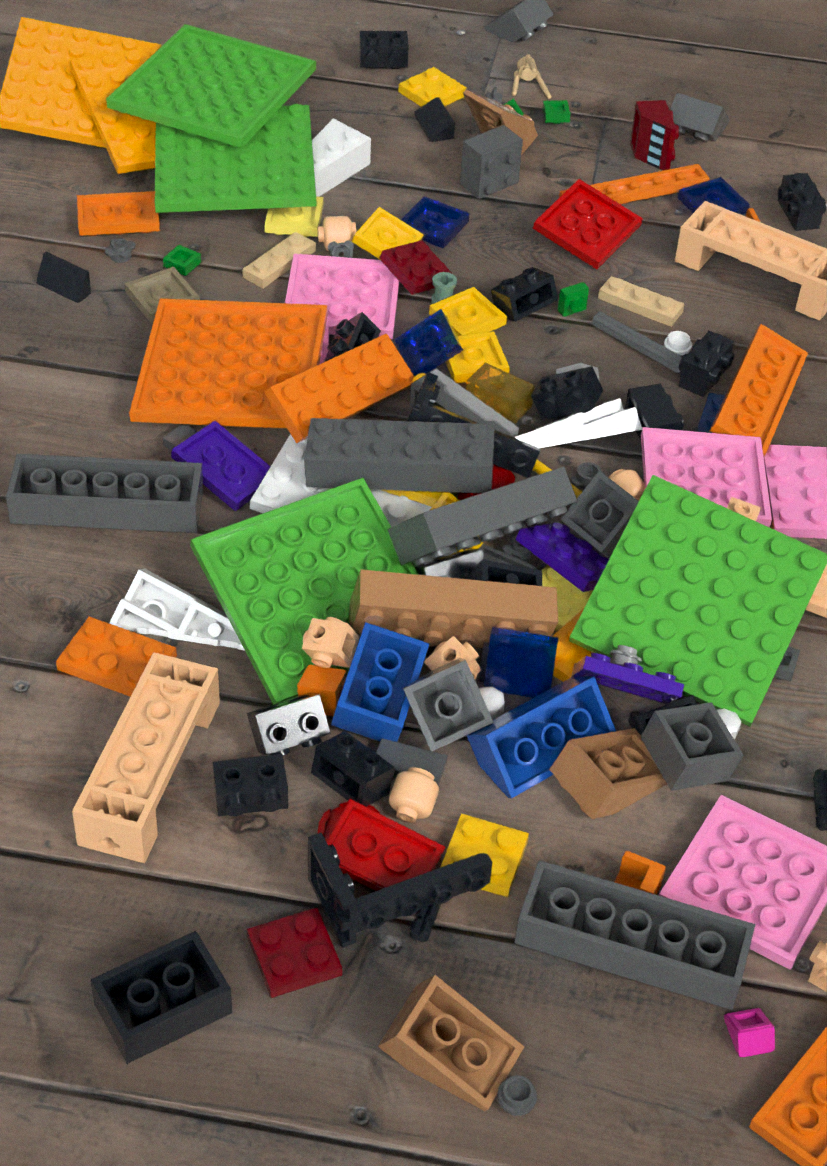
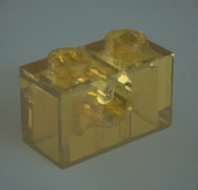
[466,362,534,425]

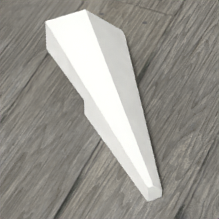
[514,399,642,448]
[109,569,245,651]

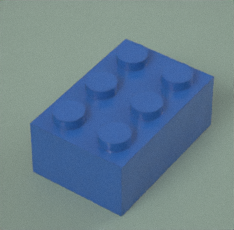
[331,622,429,742]

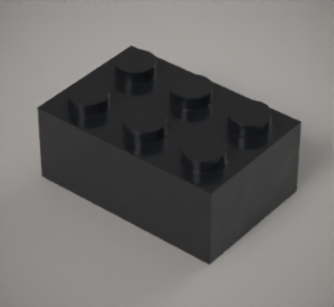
[90,931,232,1064]

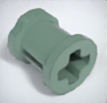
[431,272,457,304]

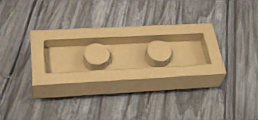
[242,232,316,289]
[598,276,684,327]

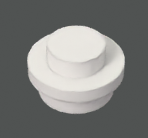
[664,331,692,356]

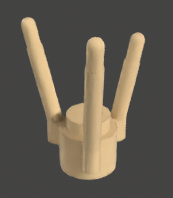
[512,54,551,99]

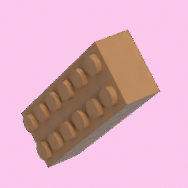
[349,569,558,650]

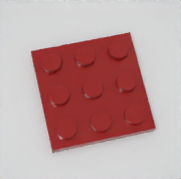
[533,179,643,269]

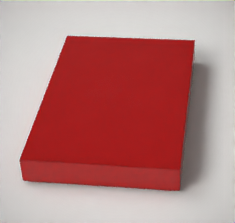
[326,799,445,891]

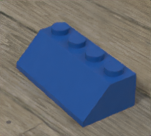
[467,676,616,798]

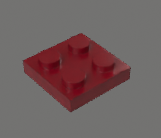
[379,240,452,295]
[247,907,343,998]

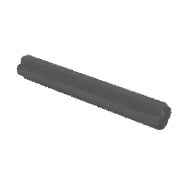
[592,311,682,373]

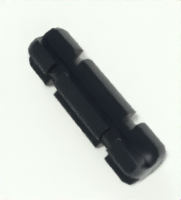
[813,769,827,831]
[409,903,441,942]

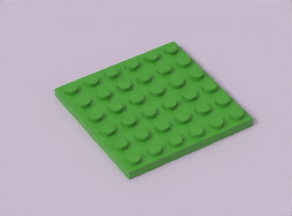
[106,24,316,148]
[155,104,317,213]
[569,475,827,727]
[190,478,419,704]

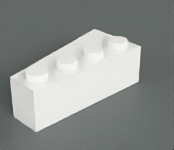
[312,118,371,197]

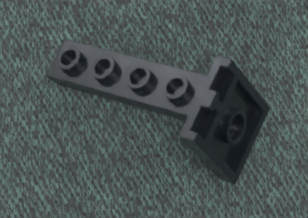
[407,372,540,478]
[308,832,493,948]

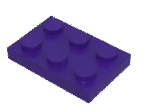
[171,421,271,511]
[515,522,609,592]
[571,653,684,704]

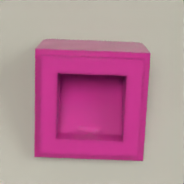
[724,1008,775,1058]

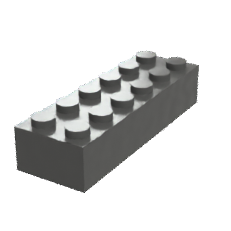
[304,418,495,493]
[6,454,203,533]
[387,467,577,567]
[515,860,755,1010]

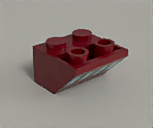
[630,100,679,171]

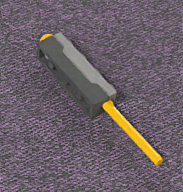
[410,369,583,499]

